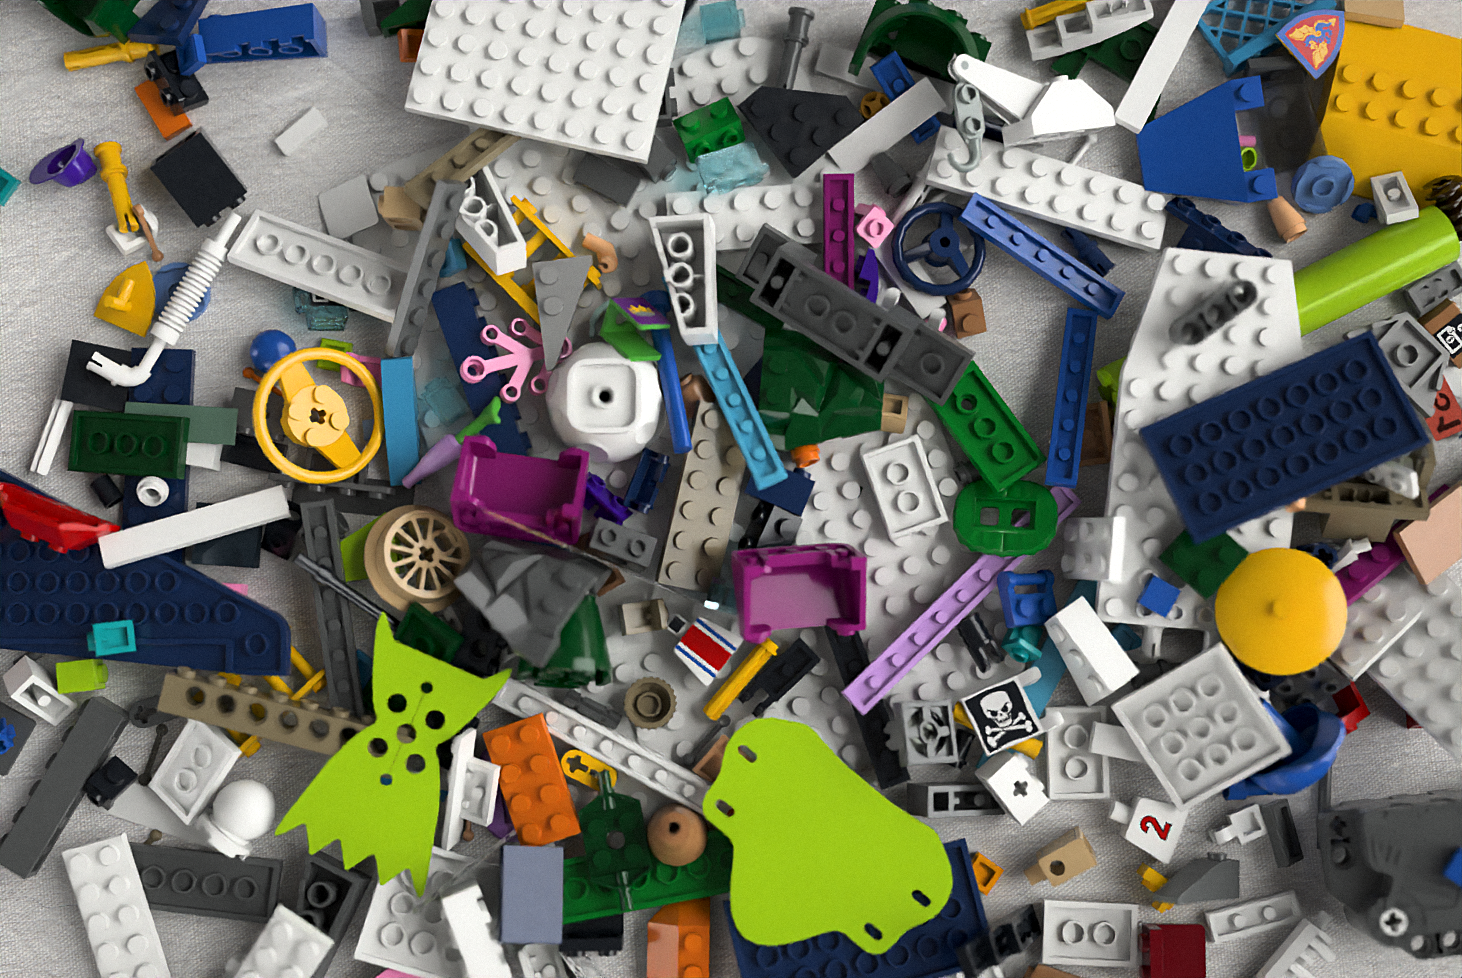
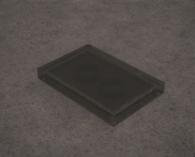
[1248,68,1328,175]

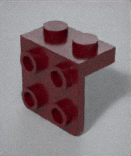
[1138,923,1206,978]

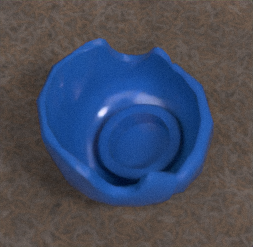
[249,329,297,374]

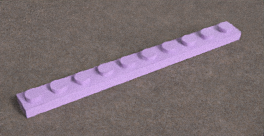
[841,486,1082,715]

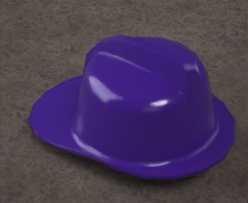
[29,138,97,188]

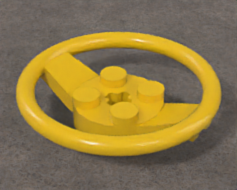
[252,347,385,484]

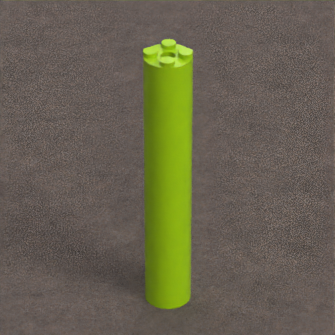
[1096,205,1460,416]

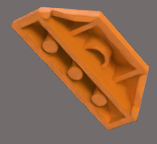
[647,897,710,978]

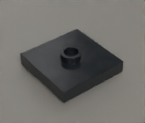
[60,339,132,412]

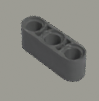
[1169,280,1258,346]

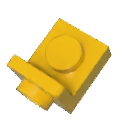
[1136,862,1175,914]

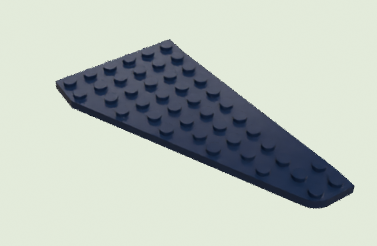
[0,468,291,676]

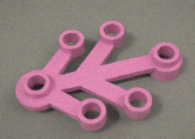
[460,318,572,404]

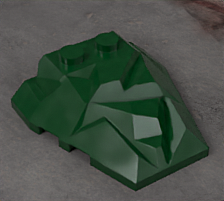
[758,328,885,452]

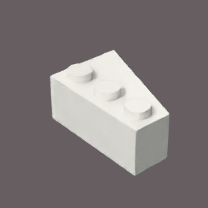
[1044,596,1140,707]

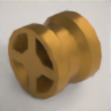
[859,91,890,123]

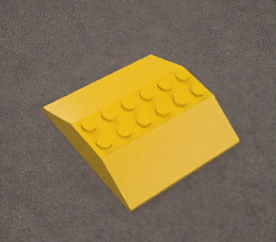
[1304,20,1462,210]

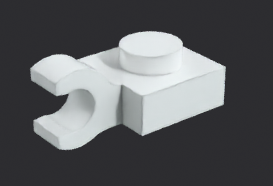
[1208,803,1268,845]

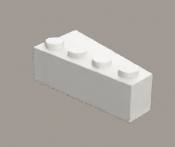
[422,165,526,276]
[648,213,718,346]
[436,877,512,978]

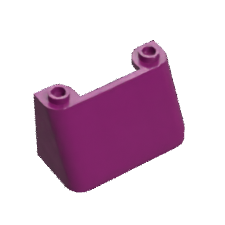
[450,435,590,545]
[731,543,867,644]

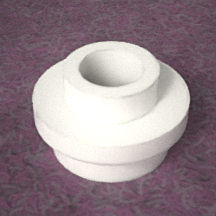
[136,476,169,506]

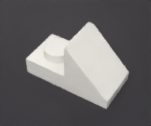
[1370,171,1419,225]

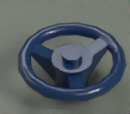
[891,202,986,297]

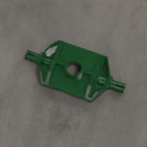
[578,771,653,911]

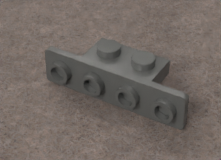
[268,447,396,500]

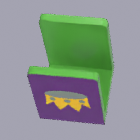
[600,297,672,361]

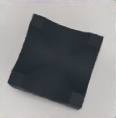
[191,502,263,568]

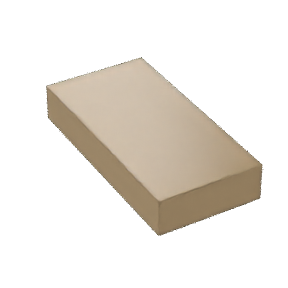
[1340,0,1405,28]

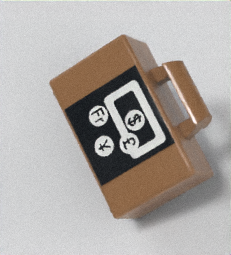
[1416,298,1462,369]

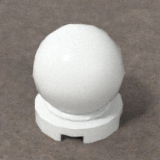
[194,779,277,861]

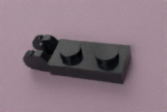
[738,637,821,718]

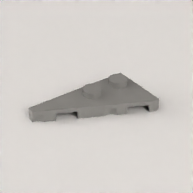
[532,255,593,372]

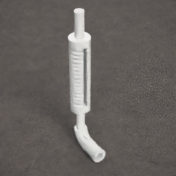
[86,211,242,387]

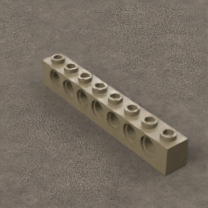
[157,666,417,770]

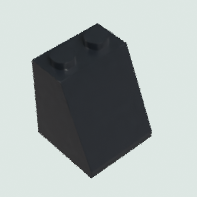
[150,126,248,228]

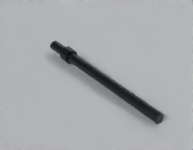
[293,552,401,632]

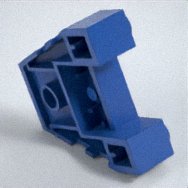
[1135,75,1278,206]

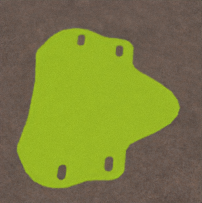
[702,718,953,954]

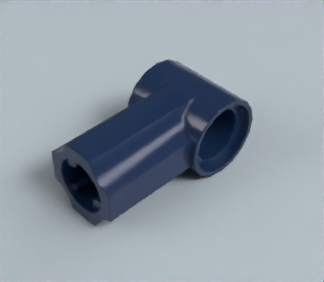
[1296,541,1338,570]

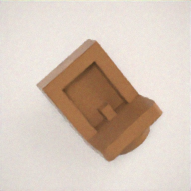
[946,288,987,339]

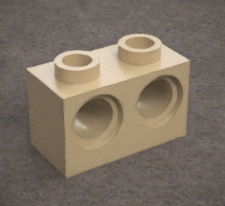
[378,186,428,231]

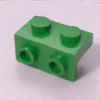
[672,96,746,164]

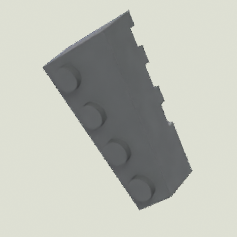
[293,850,372,978]

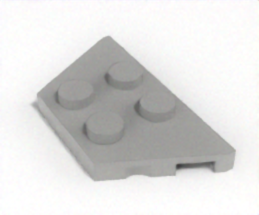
[1342,311,1450,418]

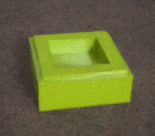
[316,338,354,373]

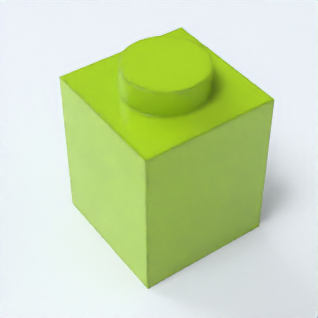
[55,659,108,694]

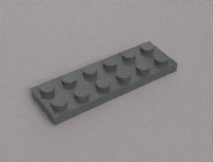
[96,838,283,924]

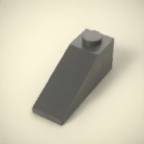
[907,782,1005,818]
[1153,852,1240,905]

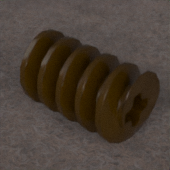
[1422,175,1462,242]

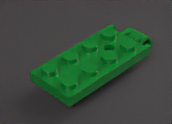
[921,360,1047,495]

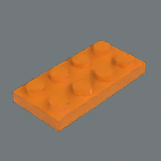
[482,713,582,847]

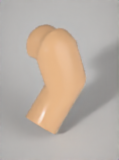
[582,233,618,273]

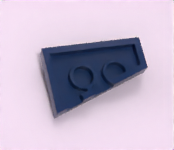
[126,0,209,47]

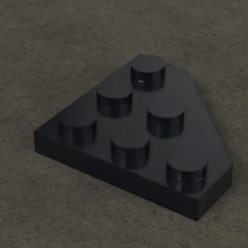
[736,86,864,178]

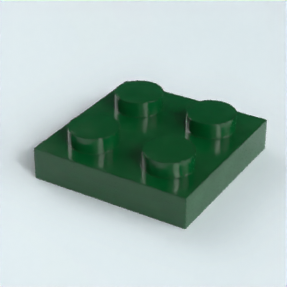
[1158,528,1250,601]

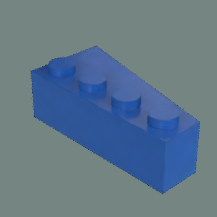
[198,3,327,64]

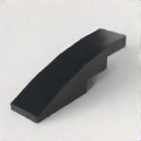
[955,904,1042,978]

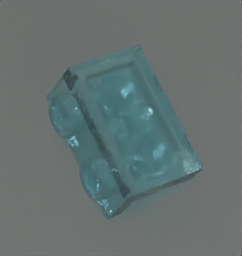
[694,141,770,195]

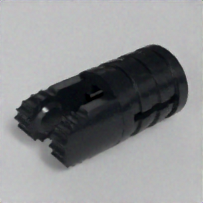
[955,612,1005,673]

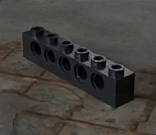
[415,605,509,770]

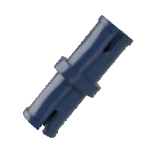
[1060,227,1116,278]

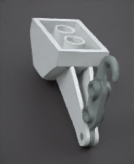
[947,54,1115,173]

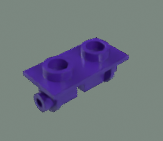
[583,472,633,526]

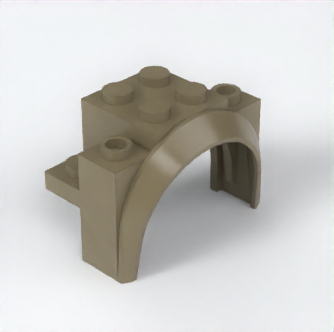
[1303,437,1437,543]

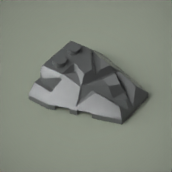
[454,535,612,668]

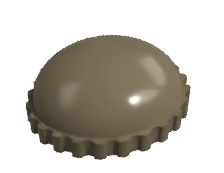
[623,676,677,730]

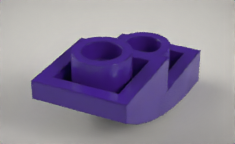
[854,248,879,304]

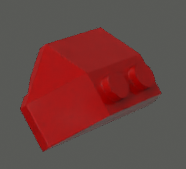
[0,481,121,553]

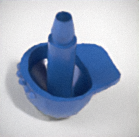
[1249,697,1345,795]

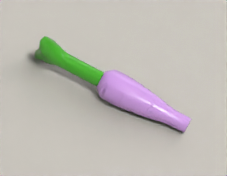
[402,396,501,489]

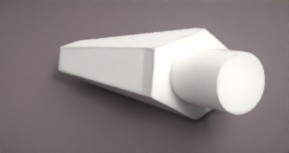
[1331,537,1372,574]

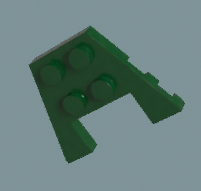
[1049,21,1161,125]

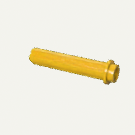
[1020,0,1094,31]
[703,638,779,721]

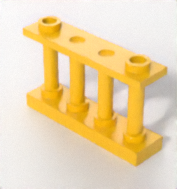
[462,195,603,326]
[193,624,327,759]

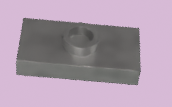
[1401,260,1462,318]

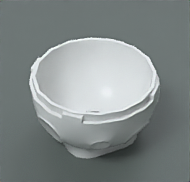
[545,342,667,464]

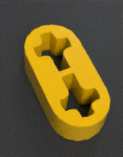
[561,749,618,791]

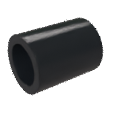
[90,474,124,509]

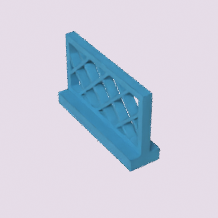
[1196,0,1337,78]

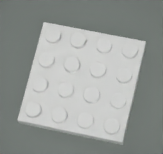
[1111,642,1292,813]
[353,846,500,978]

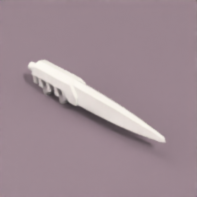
[1254,910,1336,978]

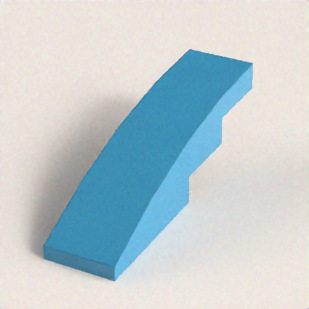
[381,357,423,486]

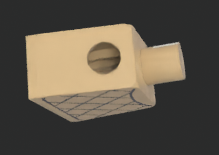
[1024,825,1098,887]

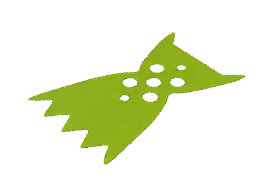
[275,612,512,898]

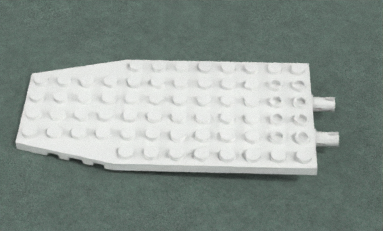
[1094,247,1304,657]

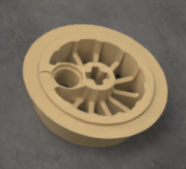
[364,505,470,613]

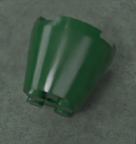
[517,595,612,689]

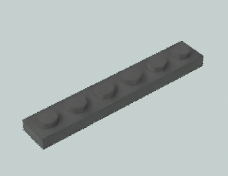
[384,179,467,357]

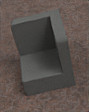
[360,0,401,37]

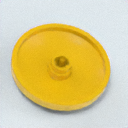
[1214,548,1347,675]

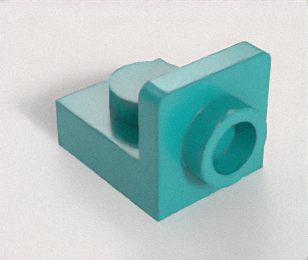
[87,620,136,657]
[1000,626,1043,663]

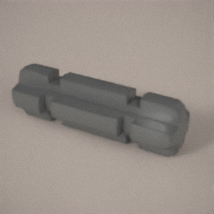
[563,689,622,730]

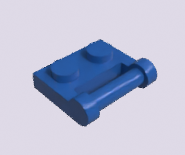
[997,569,1058,628]

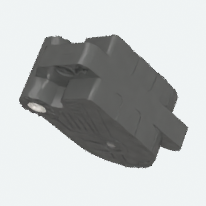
[1316,789,1462,960]

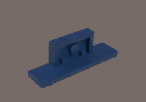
[1164,197,1273,258]

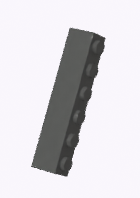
[0,696,130,879]

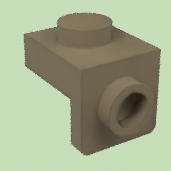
[617,598,669,636]

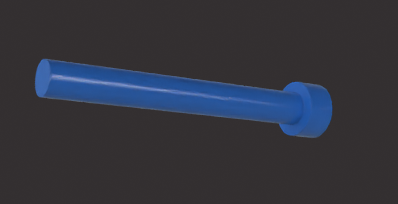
[640,290,693,454]

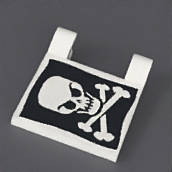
[960,667,1064,757]

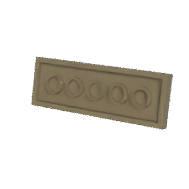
[654,400,746,595]

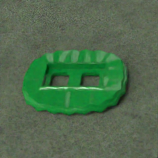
[953,479,1058,557]

